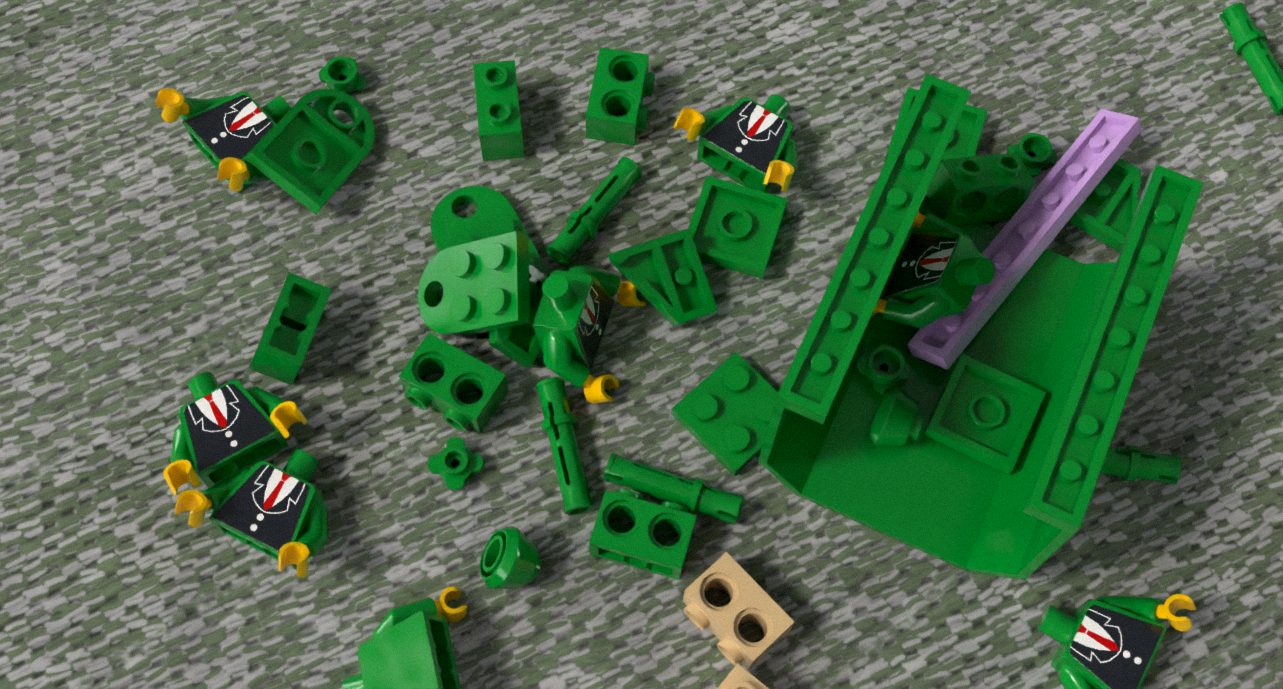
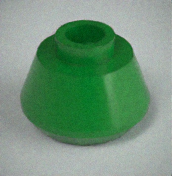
[868,386,925,446]
[480,526,541,589]

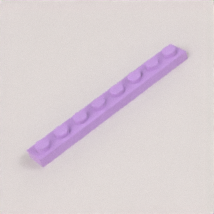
[907,109,1141,370]

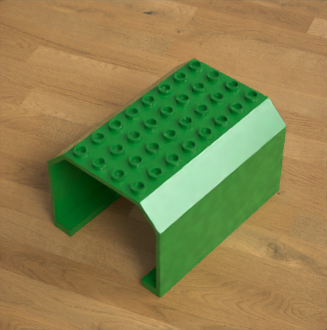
[758,74,1204,580]

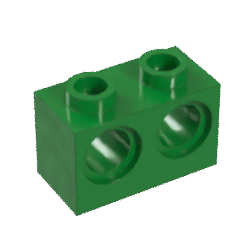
[586,47,655,146]
[473,60,524,161]
[926,153,1035,225]
[249,272,332,385]
[399,333,509,434]
[589,489,697,580]

